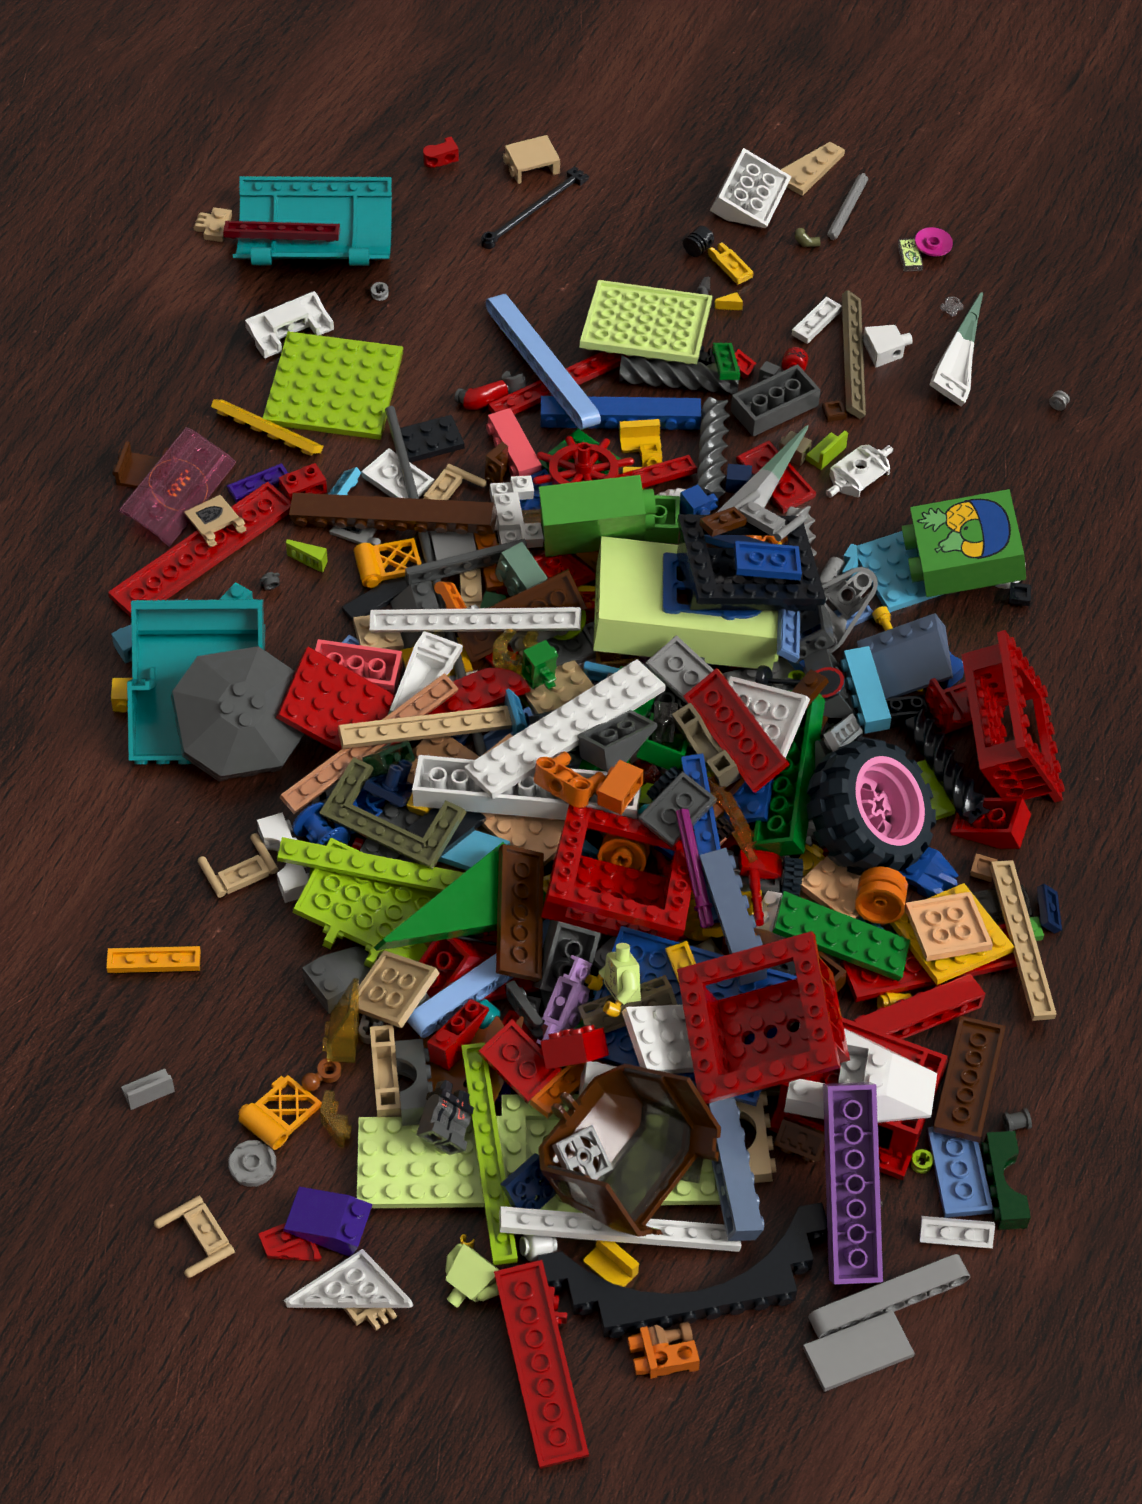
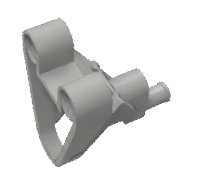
[802,567,878,653]

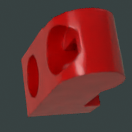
[423,136,459,168]

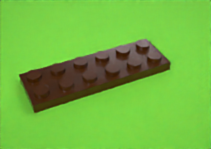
[457,569,587,662]
[496,844,544,982]
[933,1016,1006,1143]

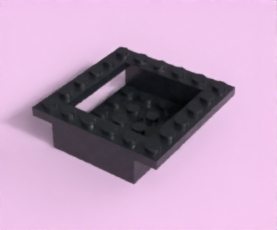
[677,514,826,611]

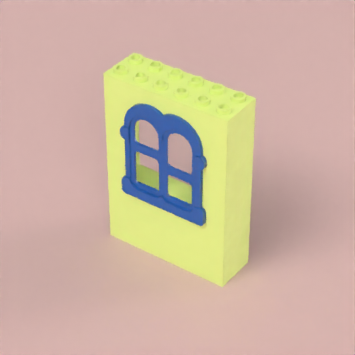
[593,536,779,670]

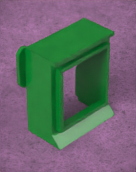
[636,713,688,770]

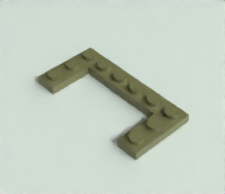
[319,757,467,870]

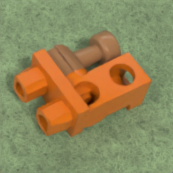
[628,1321,700,1379]

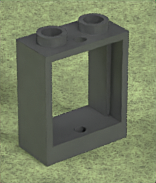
[797,605,835,663]

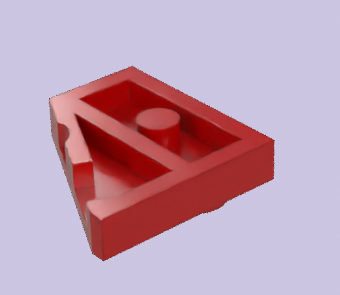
[258,1223,321,1262]

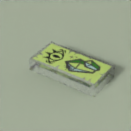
[898,238,923,271]

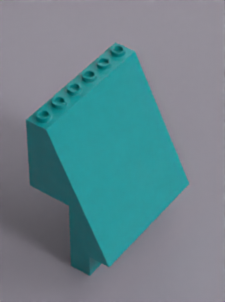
[127,599,265,764]

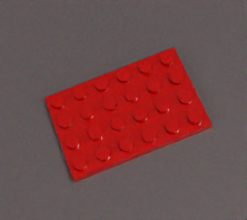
[276,647,407,774]

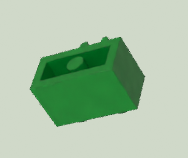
[521,640,558,690]

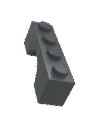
[395,1039,433,1126]

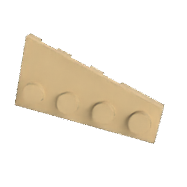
[781,142,845,196]

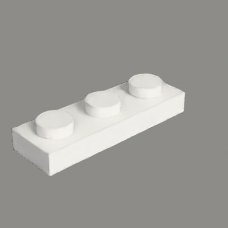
[792,297,842,344]
[919,1216,995,1248]

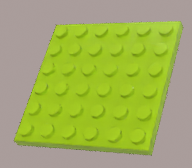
[263,331,403,440]

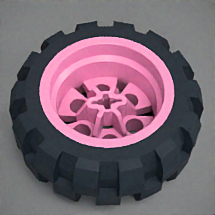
[806,739,936,876]

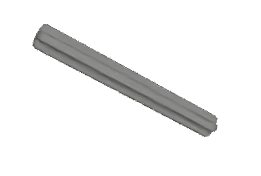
[827,173,868,240]

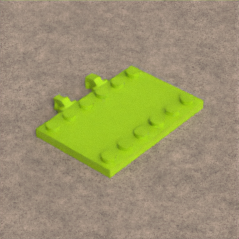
[292,838,439,968]

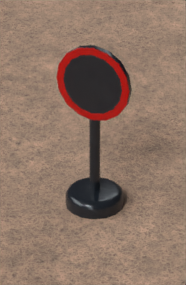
[755,665,845,699]

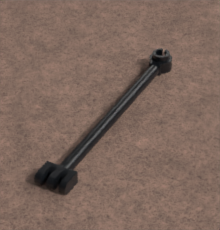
[481,166,589,249]

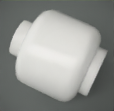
[520,1234,557,1262]

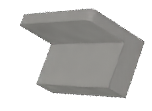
[121,1069,175,1110]

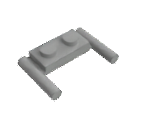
[733,490,805,541]

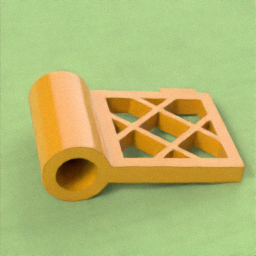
[353,538,421,588]
[238,1075,322,1150]

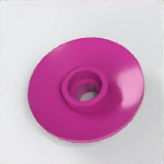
[915,227,953,256]

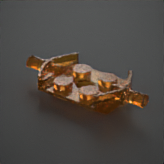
[708,777,758,863]

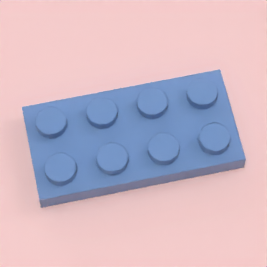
[927,1127,993,1218]

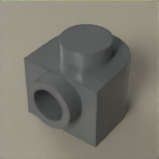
[758,361,782,383]

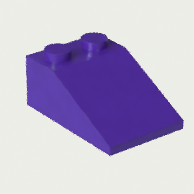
[283,1187,372,1257]

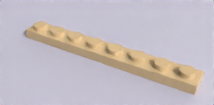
[338,706,512,749]
[990,860,1057,1021]

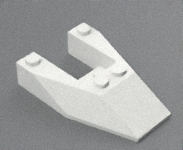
[784,1024,937,1123]

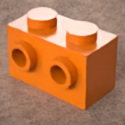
[596,759,643,815]

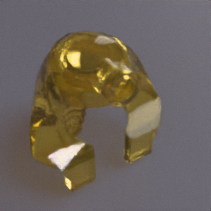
[493,629,538,678]

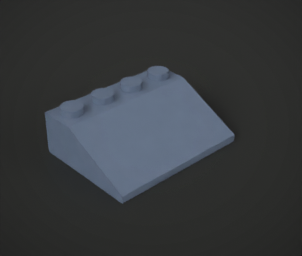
[857,613,953,699]

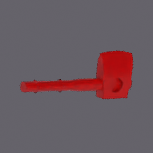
[738,849,783,927]

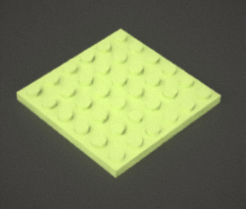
[579,280,712,364]

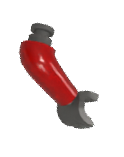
[454,371,526,410]

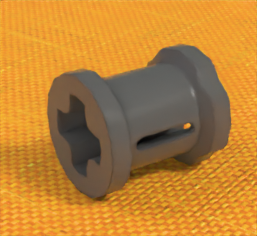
[1002,1108,1032,1131]

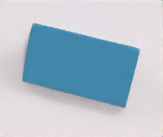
[505,688,528,735]

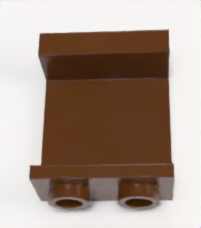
[112,441,175,493]

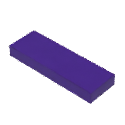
[227,463,288,503]

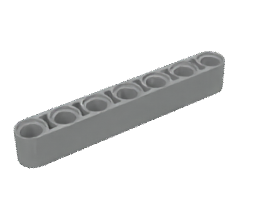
[808,1254,970,1339]

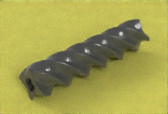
[619,355,740,394]
[697,397,730,506]

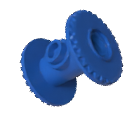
[292,802,351,846]

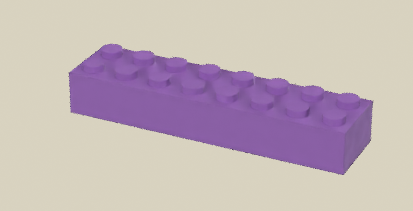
[823,1082,883,1284]

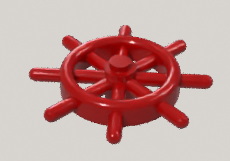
[533,436,634,485]

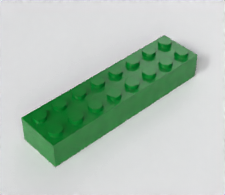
[752,690,825,856]

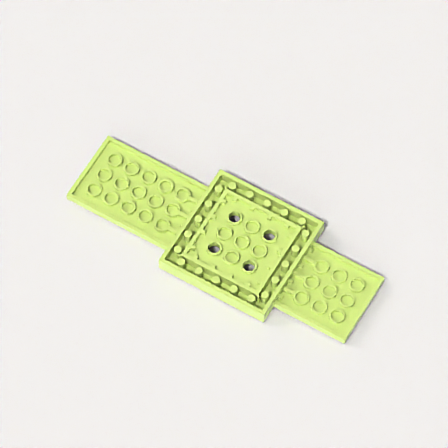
[357,1094,720,1216]

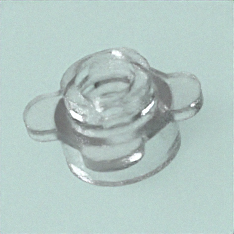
[940,296,964,316]

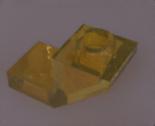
[320,1090,352,1148]

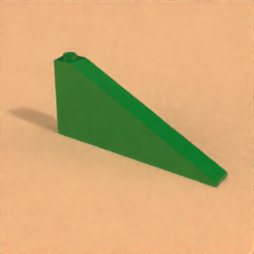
[374,842,546,951]

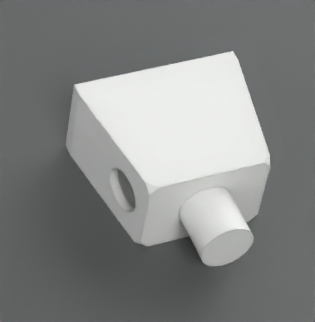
[863,325,912,367]

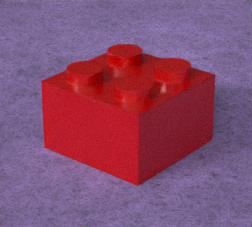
[540,1025,609,1069]

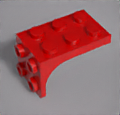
[925,678,1005,734]

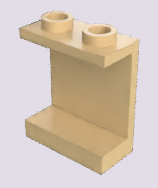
[503,135,560,184]

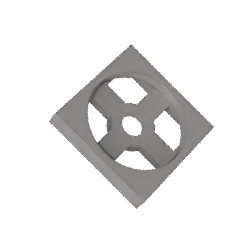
[552,1125,613,1190]

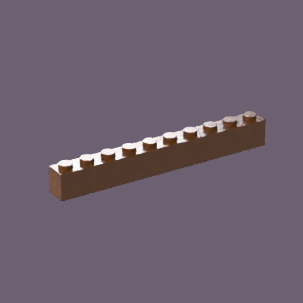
[289,493,497,536]

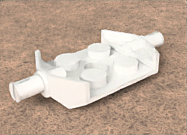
[826,445,893,498]

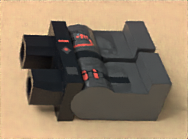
[416,1080,474,1155]

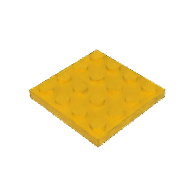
[890,883,1015,985]

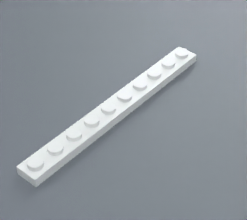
[369,607,581,633]
[499,1206,741,1252]

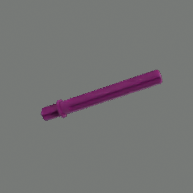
[676,808,714,929]

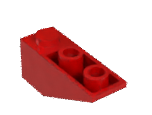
[427,999,489,1071]

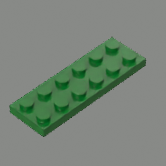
[772,891,910,981]

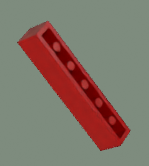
[854,974,986,1039]

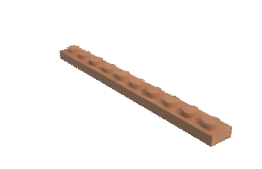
[280,673,459,814]

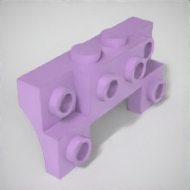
[536,955,592,1044]

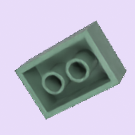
[495,542,548,596]

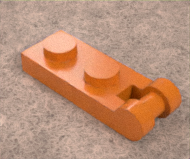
[434,582,467,609]

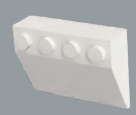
[710,148,792,228]

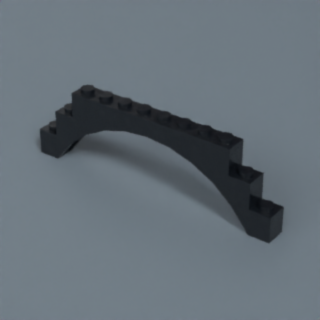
[537,1202,828,1338]

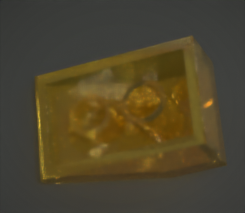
[322,978,359,1063]

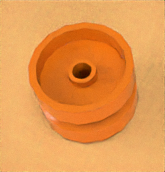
[598,833,652,871]
[855,866,908,924]

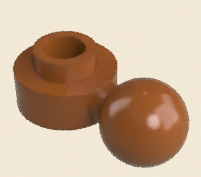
[301,1058,341,1092]

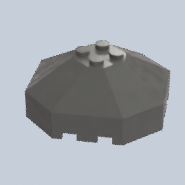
[171,646,305,781]

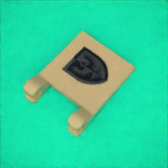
[184,495,246,547]

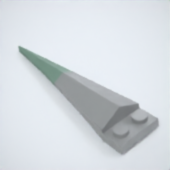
[716,425,808,513]

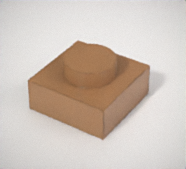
[970,853,998,882]

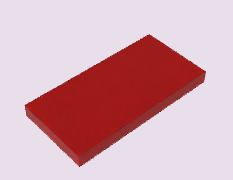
[736,441,816,514]

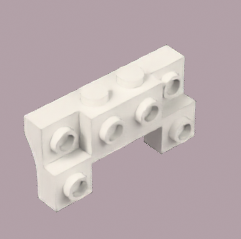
[245,291,334,358]
[489,475,544,548]

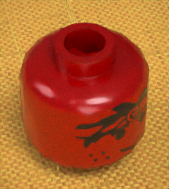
[781,347,808,372]

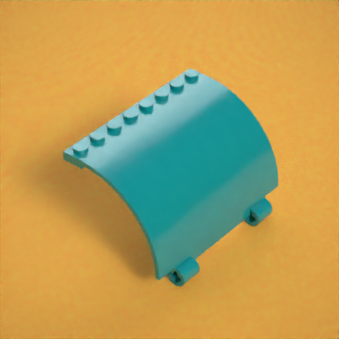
[233,176,392,266]

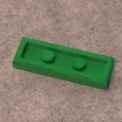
[712,343,740,380]

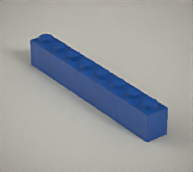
[541,396,701,430]

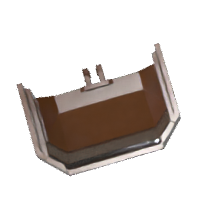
[538,1064,721,1237]

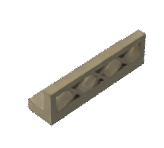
[577,975,677,1033]

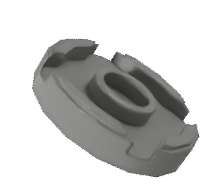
[229,1140,276,1187]

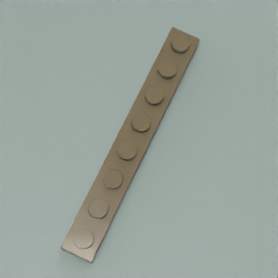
[842,290,866,419]

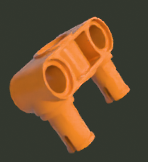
[533,751,606,808]

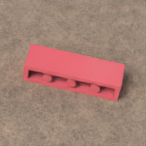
[486,408,542,477]

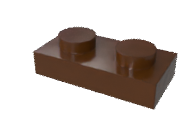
[699,507,747,537]

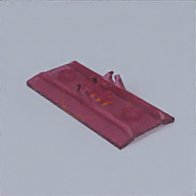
[119,427,236,547]

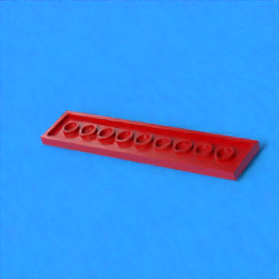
[108,482,291,617]

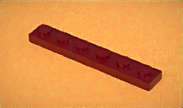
[223,221,340,242]

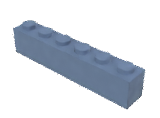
[700,848,770,986]
[707,1097,764,1241]

